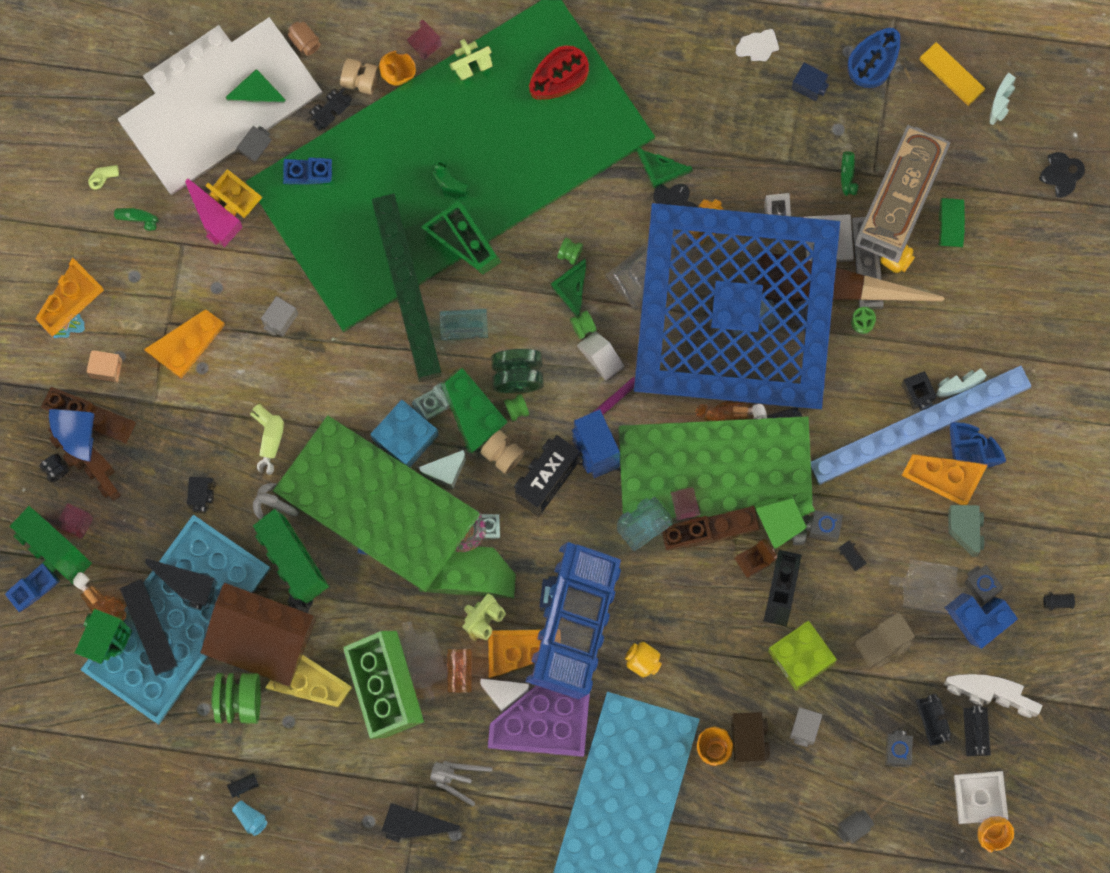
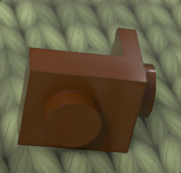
[734,538,778,578]

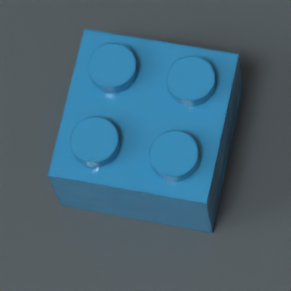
[370,400,439,468]

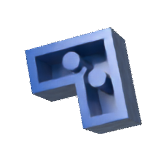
[944,593,1018,649]

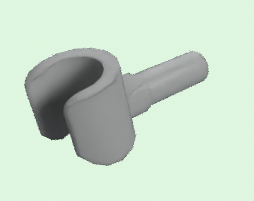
[793,514,808,545]

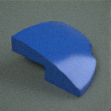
[49,409,94,461]
[950,422,1006,468]

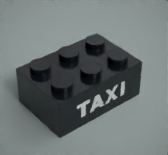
[514,434,580,517]

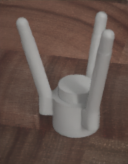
[430,761,493,806]

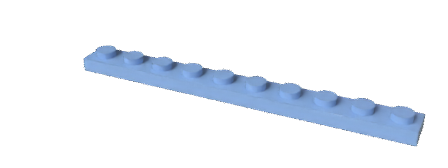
[811,366,1031,485]

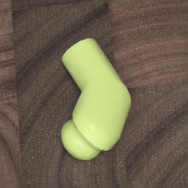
[88,165,119,190]

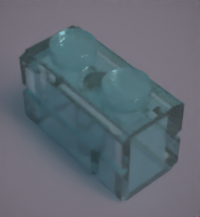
[440,309,489,340]
[617,496,673,552]

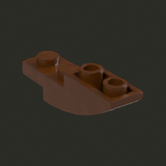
[41,387,136,444]
[48,428,121,501]
[661,506,761,551]

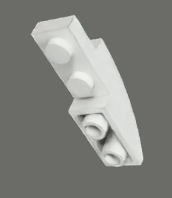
[943,674,1043,718]

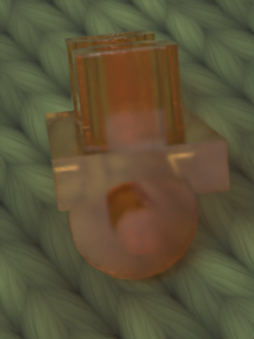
[448,649,472,693]

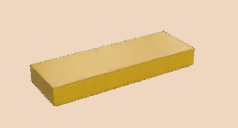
[919,42,985,106]

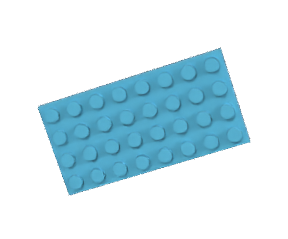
[81,515,271,725]
[553,692,700,873]

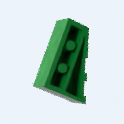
[421,201,502,275]
[440,368,508,453]
[9,506,92,584]
[75,608,132,664]

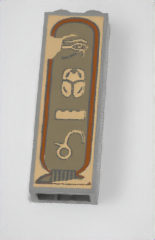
[855,125,951,263]

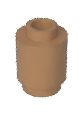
[288,22,321,56]

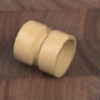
[340,58,380,95]
[480,430,525,475]

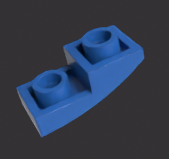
[283,158,332,184]

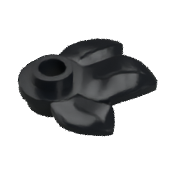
[1039,152,1085,198]
[653,184,697,207]

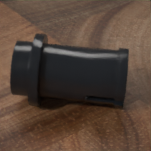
[838,540,867,572]
[1043,592,1075,611]
[227,773,259,798]

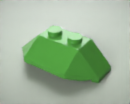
[419,545,516,599]

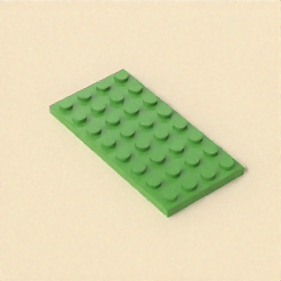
[273,415,480,592]
[619,417,813,521]

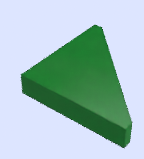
[225,69,286,103]
[636,147,693,188]
[550,259,587,318]

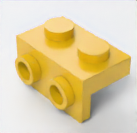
[205,169,262,218]

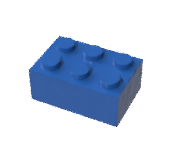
[572,409,620,479]

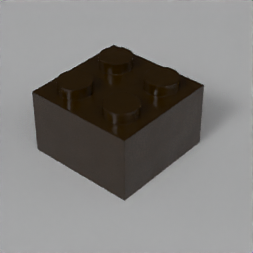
[731,712,770,768]

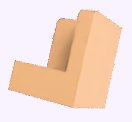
[86,350,122,383]

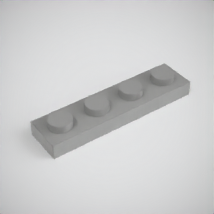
[852,217,884,309]

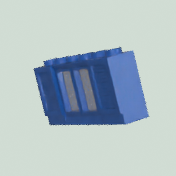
[525,542,621,699]

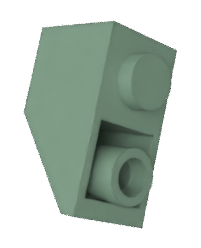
[948,505,984,557]

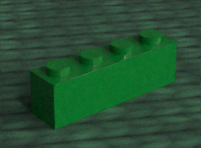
[253,509,330,604]

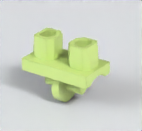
[449,39,492,80]
[462,594,506,641]

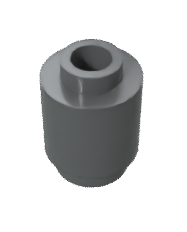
[837,810,874,844]

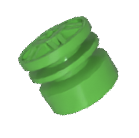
[212,673,261,724]

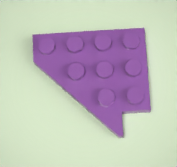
[488,685,590,757]

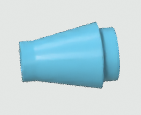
[232,800,268,836]

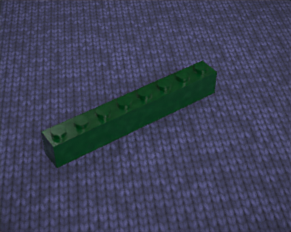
[372,193,442,382]

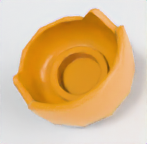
[379,51,416,86]
[697,726,733,766]
[977,816,1014,853]

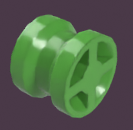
[557,237,583,265]
[851,307,876,334]
[570,310,597,339]
[503,394,529,422]

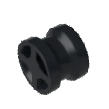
[39,454,69,483]

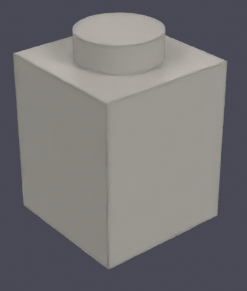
[261,296,298,337]
[790,707,822,747]

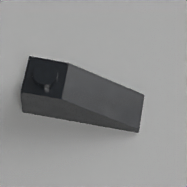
[763,550,802,627]
[145,558,218,611]
[382,803,461,843]

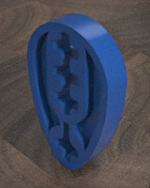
[847,28,900,88]

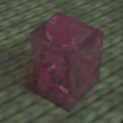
[59,503,93,539]

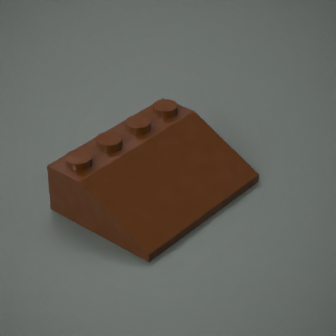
[200,583,316,687]

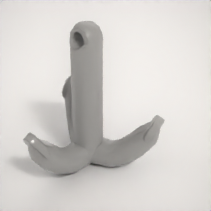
[253,483,300,520]

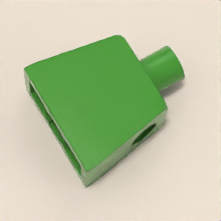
[754,493,815,549]

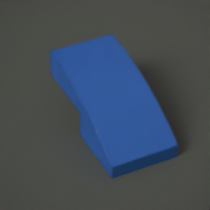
[5,563,60,612]

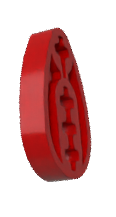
[529,46,589,100]

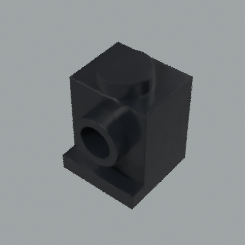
[901,371,937,411]
[186,476,216,514]

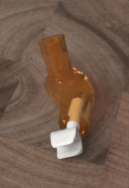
[696,400,767,421]
[73,572,126,621]

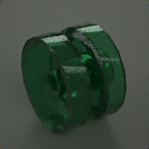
[491,349,544,394]

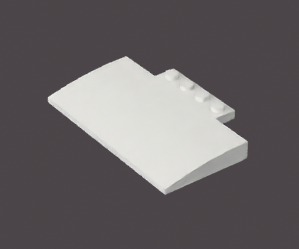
[118,17,323,195]

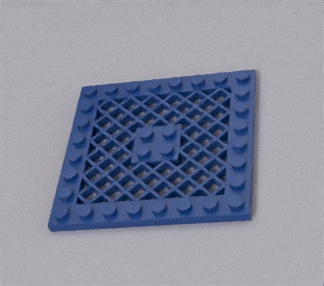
[634,203,840,409]

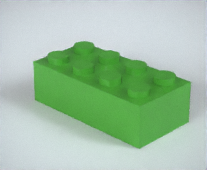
[343,631,424,739]

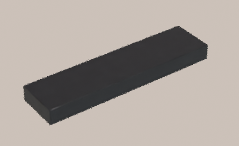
[120,579,179,676]

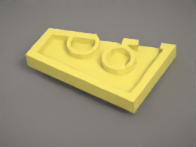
[265,655,352,708]

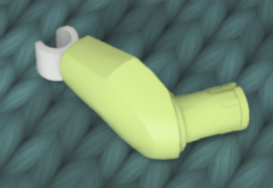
[250,404,284,475]

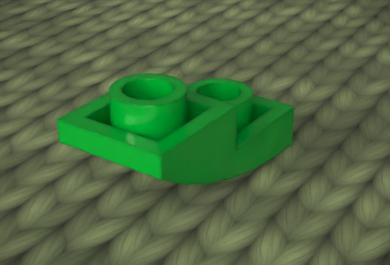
[938,198,965,247]

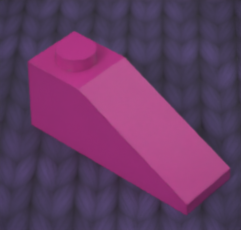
[185,178,243,248]

